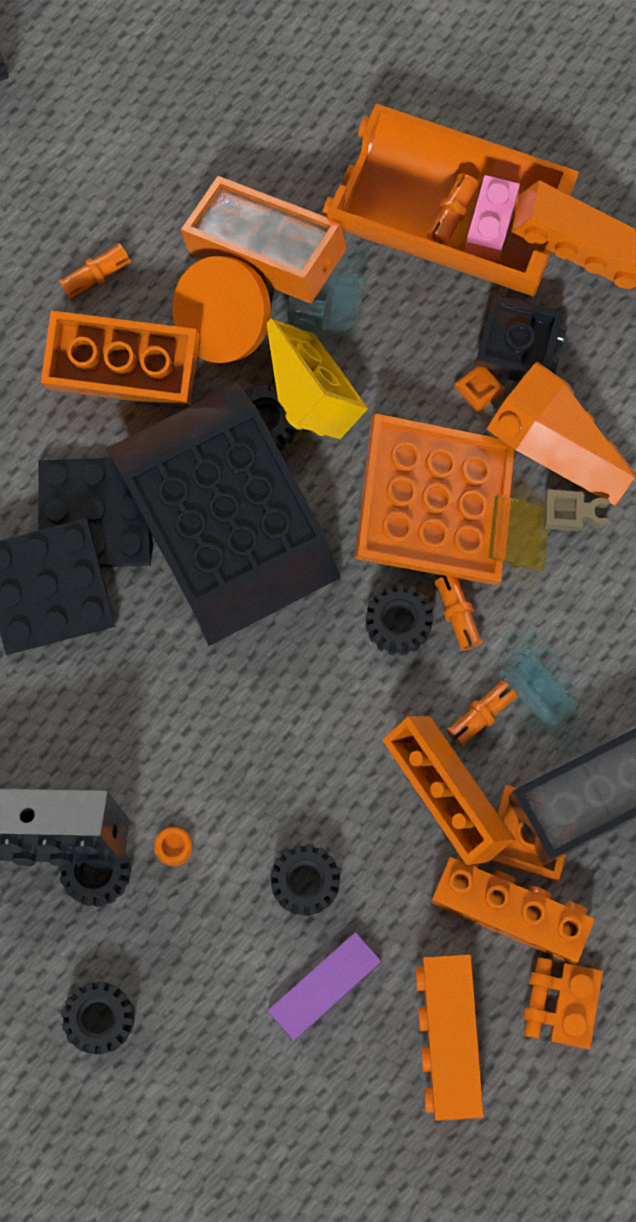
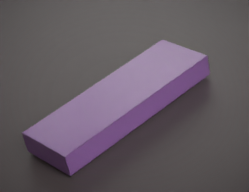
[268,932,381,1041]

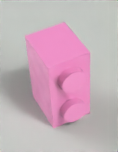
[465,175,520,264]

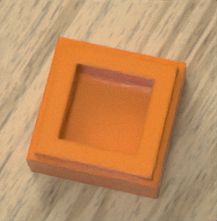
[454,366,505,413]

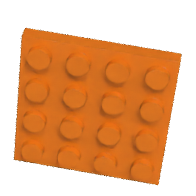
[354,413,515,585]

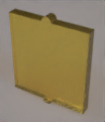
[489,495,548,571]

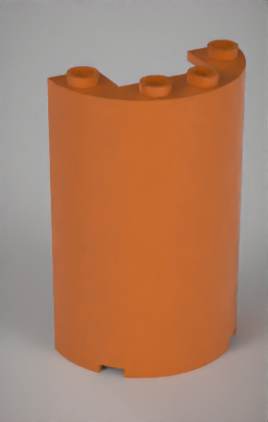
[322,104,579,297]

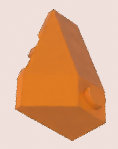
[486,362,636,506]

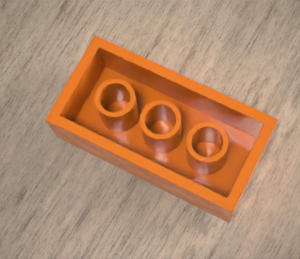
[41,310,200,408]

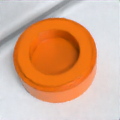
[154,827,193,866]

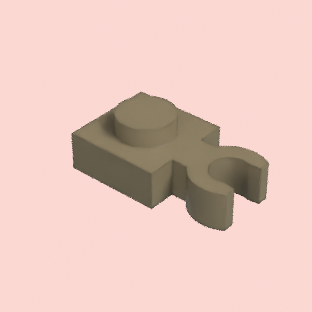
[544,489,609,531]

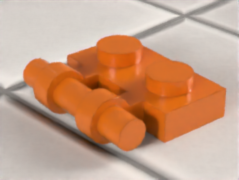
[523,958,603,1050]

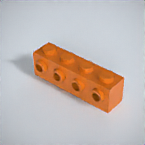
[511,180,636,290]
[382,716,515,865]
[430,855,595,965]
[415,955,484,1121]

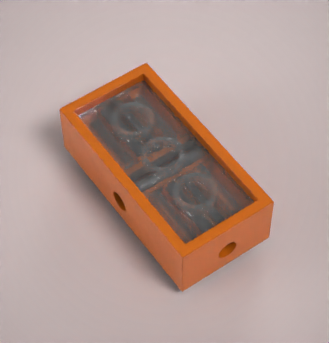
[181,176,347,304]

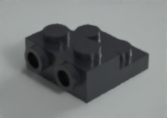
[475,294,567,382]

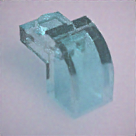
[288,274,365,341]

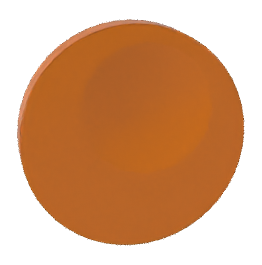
[172,256,271,363]

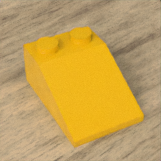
[266,318,368,439]

